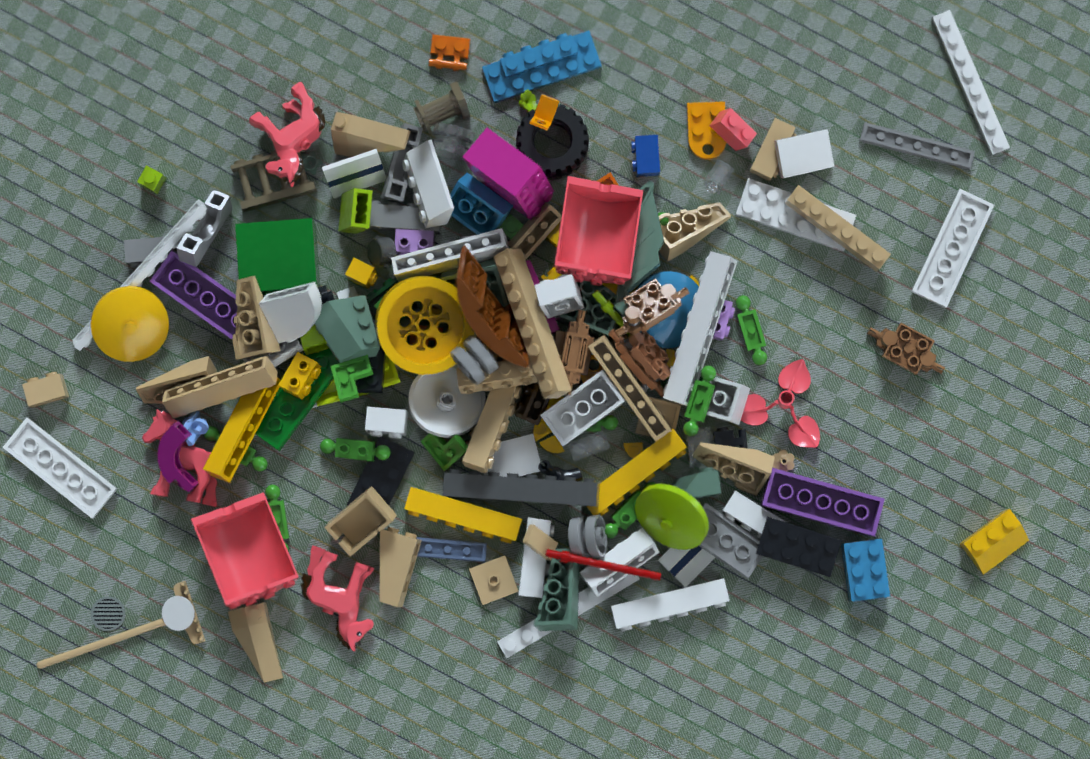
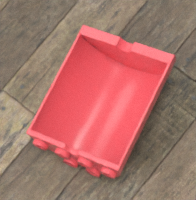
[554,176,643,286]
[191,492,299,610]

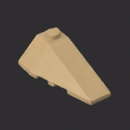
[331,112,411,157]
[659,202,731,262]
[232,276,280,360]
[136,356,217,404]
[693,442,775,496]
[228,602,283,683]

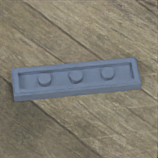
[416,537,487,562]

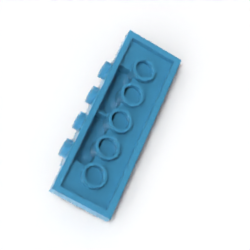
[482,31,602,103]

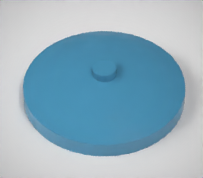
[635,271,699,348]

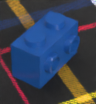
[631,135,660,177]

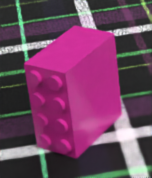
[462,127,554,221]

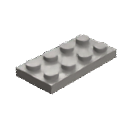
[698,503,763,579]

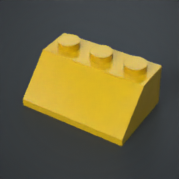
[960,509,1029,575]

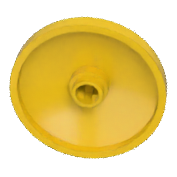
[91,286,169,362]

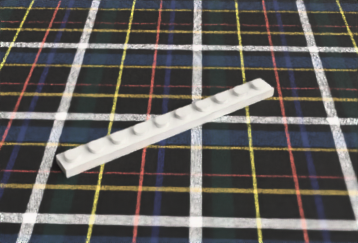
[72,199,207,351]

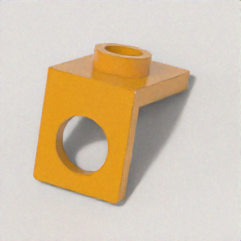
[529,94,560,130]

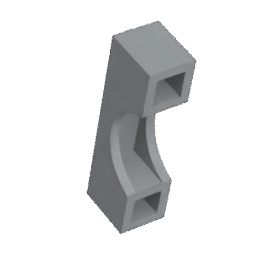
[381,123,423,203]
[177,190,232,267]

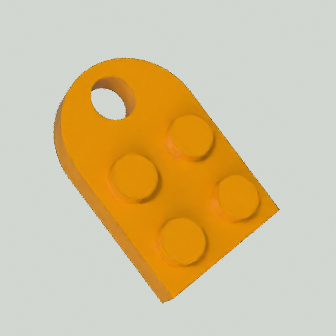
[687,102,726,160]

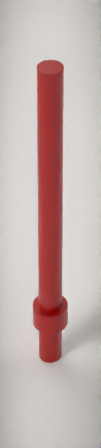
[545,549,662,581]

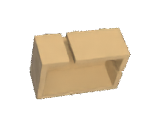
[324,486,397,556]

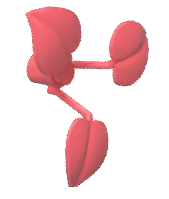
[741,359,820,448]

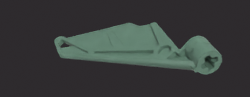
[613,181,664,317]

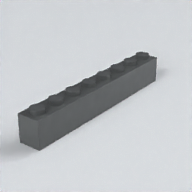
[443,469,600,507]

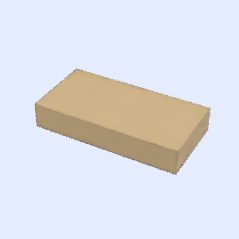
[522,524,558,560]

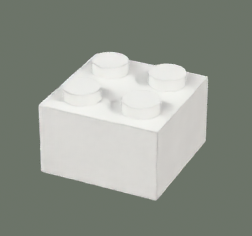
[535,274,584,319]
[706,377,750,425]
[365,407,408,439]

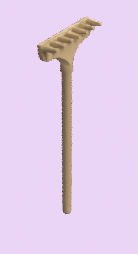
[36,581,206,669]

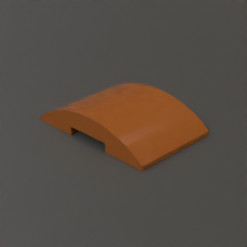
[456,245,529,368]

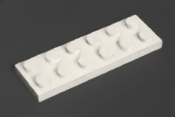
[735,178,856,252]
[911,189,994,308]
[3,417,118,519]

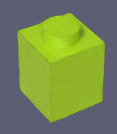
[137,165,167,195]

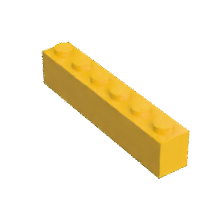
[203,377,281,483]
[587,429,687,516]
[404,487,522,544]

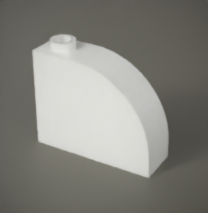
[259,282,322,343]

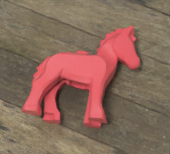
[142,409,218,507]

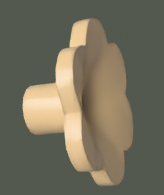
[772,450,795,472]

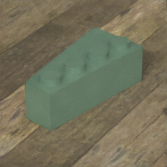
[533,548,579,631]

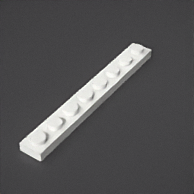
[931,10,1010,156]
[497,574,640,658]

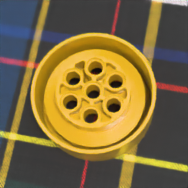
[375,276,474,375]

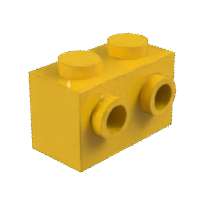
[278,352,321,400]

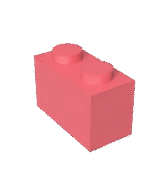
[710,108,757,151]

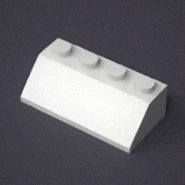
[402,139,454,229]
[519,517,555,598]

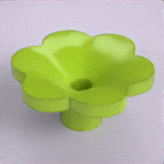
[519,90,537,113]

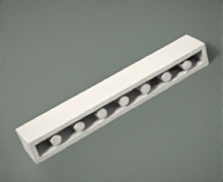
[663,251,737,406]

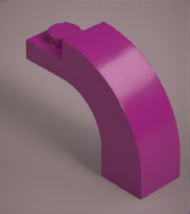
[157,421,199,492]

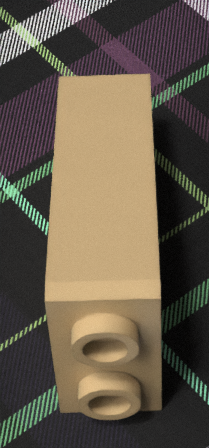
[380,527,422,607]

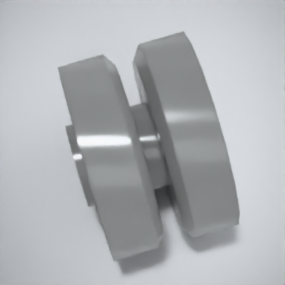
[450,335,498,386]
[568,515,608,558]

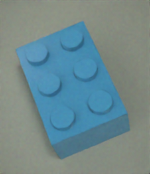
[450,173,513,235]
[841,539,890,602]

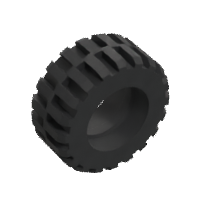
[516,104,589,179]

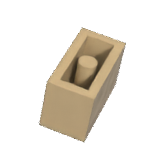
[22,372,69,408]

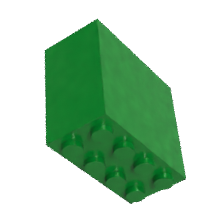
[235,218,320,296]

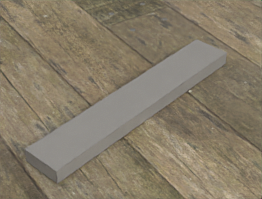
[859,122,975,170]

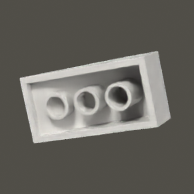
[541,370,626,446]

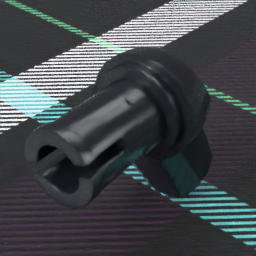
[538,460,583,482]

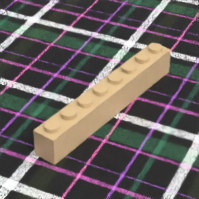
[493,248,572,399]

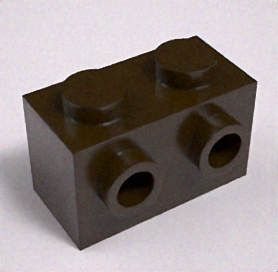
[514,383,550,426]

